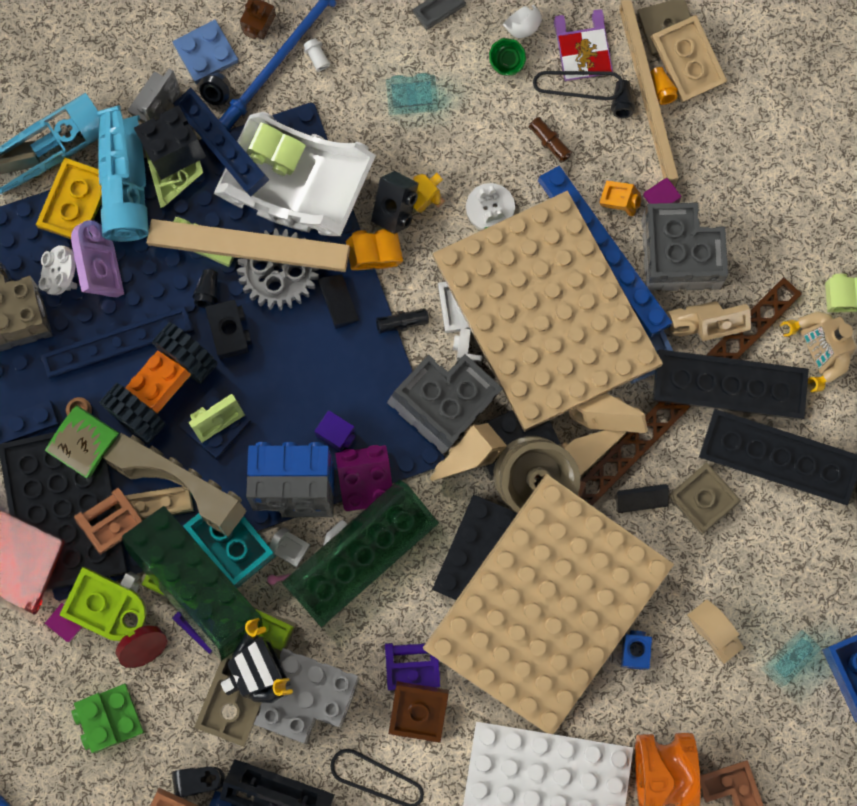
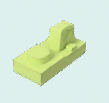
[188,394,245,443]

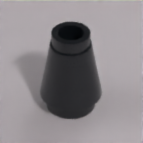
[611,80,635,118]
[192,269,218,308]

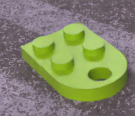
[60,567,147,641]

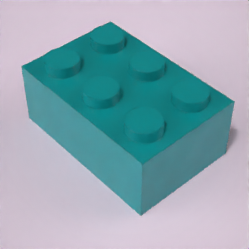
[183,513,276,590]

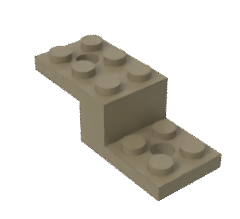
[194,605,297,747]

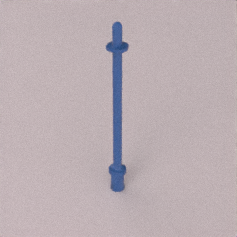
[219,0,336,131]

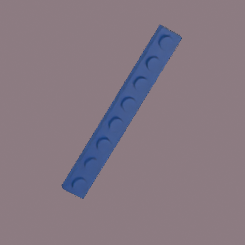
[538,165,672,338]

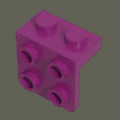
[335,445,394,511]

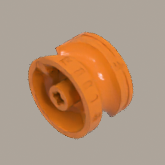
[635,733,700,806]

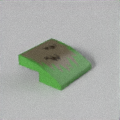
[45,405,119,478]

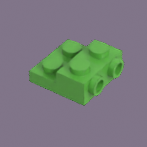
[71,684,144,753]

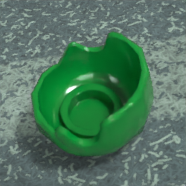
[489,37,526,76]

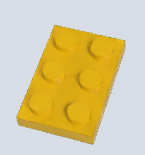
[36,157,102,239]

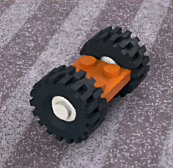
[99,322,218,444]

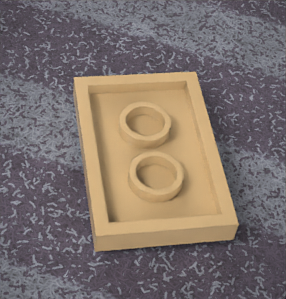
[651,15,727,103]

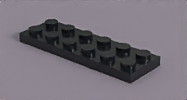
[652,349,809,420]
[698,409,857,506]

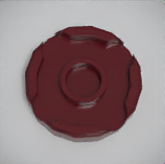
[115,625,168,668]

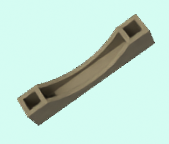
[103,433,247,537]

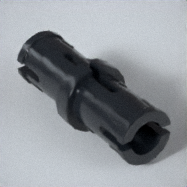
[376,308,429,334]

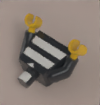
[221,618,293,703]

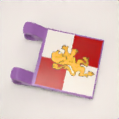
[554,9,613,81]

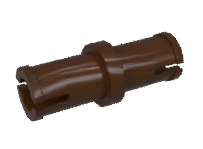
[528,117,572,163]

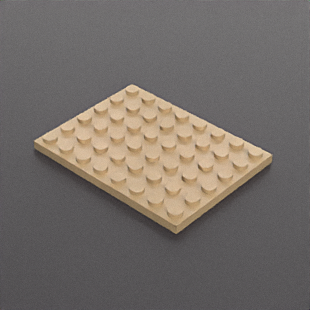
[432,190,663,432]
[423,474,674,734]

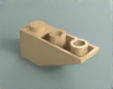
[568,393,648,433]
[430,423,507,481]

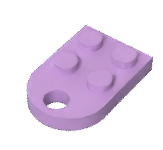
[71,220,124,297]

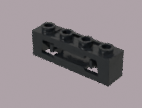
[220,759,335,806]

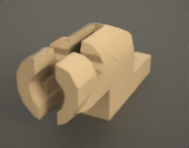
[667,301,751,341]

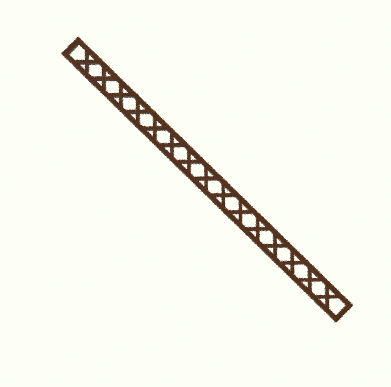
[581,277,802,506]

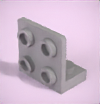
[127,69,180,122]

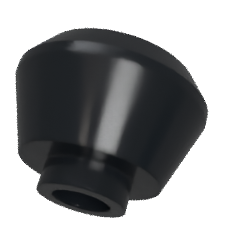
[198,73,231,105]

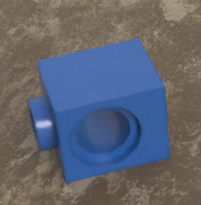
[621,630,652,670]

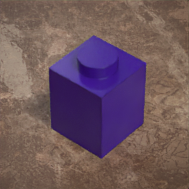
[314,410,356,452]

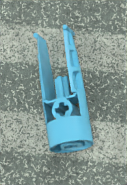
[0,93,100,195]
[97,105,149,242]

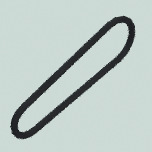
[533,71,624,101]
[330,749,424,806]

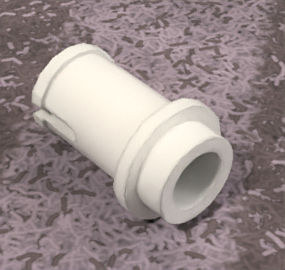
[304,38,330,72]

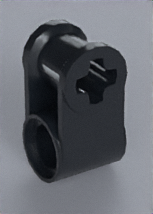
[171,767,225,798]

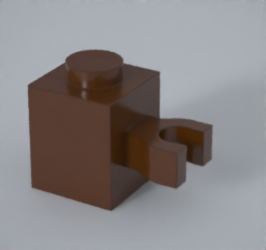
[240,0,276,40]

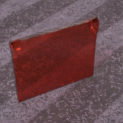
[0,510,65,615]

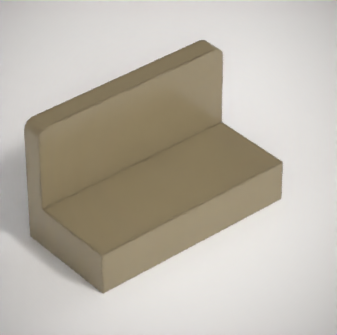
[0,140,40,174]

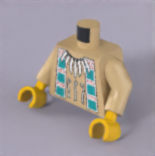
[780,311,856,392]

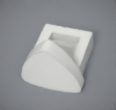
[270,528,310,567]

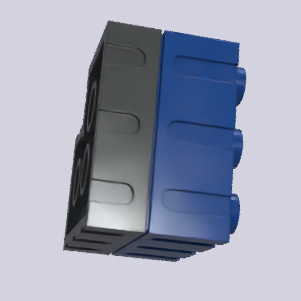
[246,442,335,517]

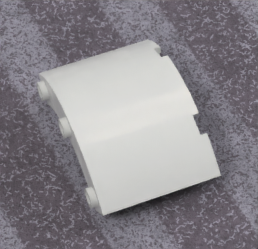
[214,112,376,236]

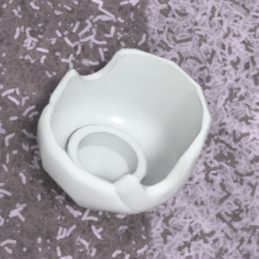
[503,5,542,38]

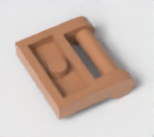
[74,488,144,555]

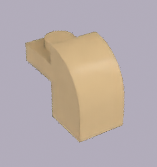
[687,599,744,664]

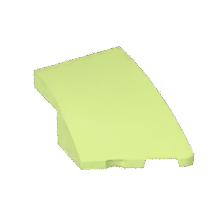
[145,151,203,208]

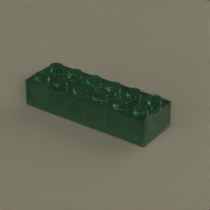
[281,480,439,628]
[122,506,263,661]

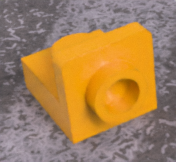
[599,180,642,216]

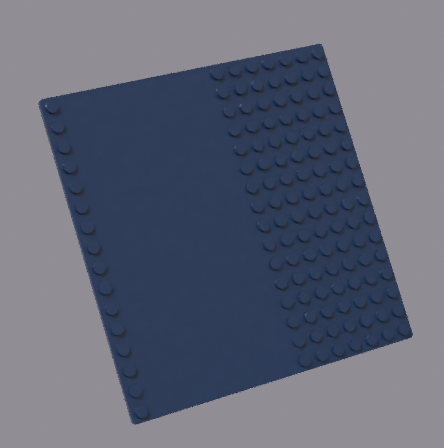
[0,102,445,601]

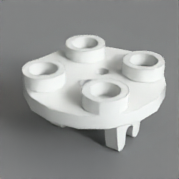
[466,183,515,230]
[39,246,77,295]

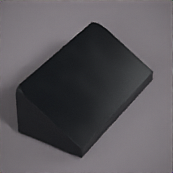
[318,274,359,329]
[615,484,669,513]

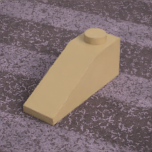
[561,430,629,478]

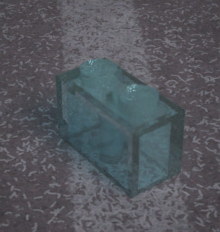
[386,73,438,115]
[761,630,822,687]

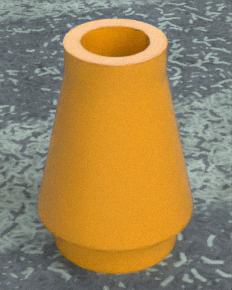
[650,67,678,105]

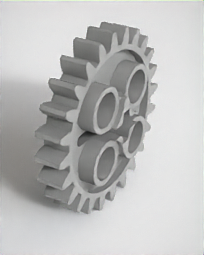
[237,228,319,310]

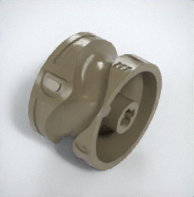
[494,436,580,513]

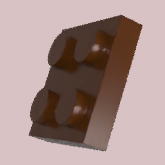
[388,681,449,743]

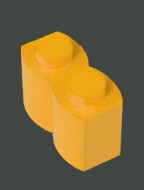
[346,229,403,270]

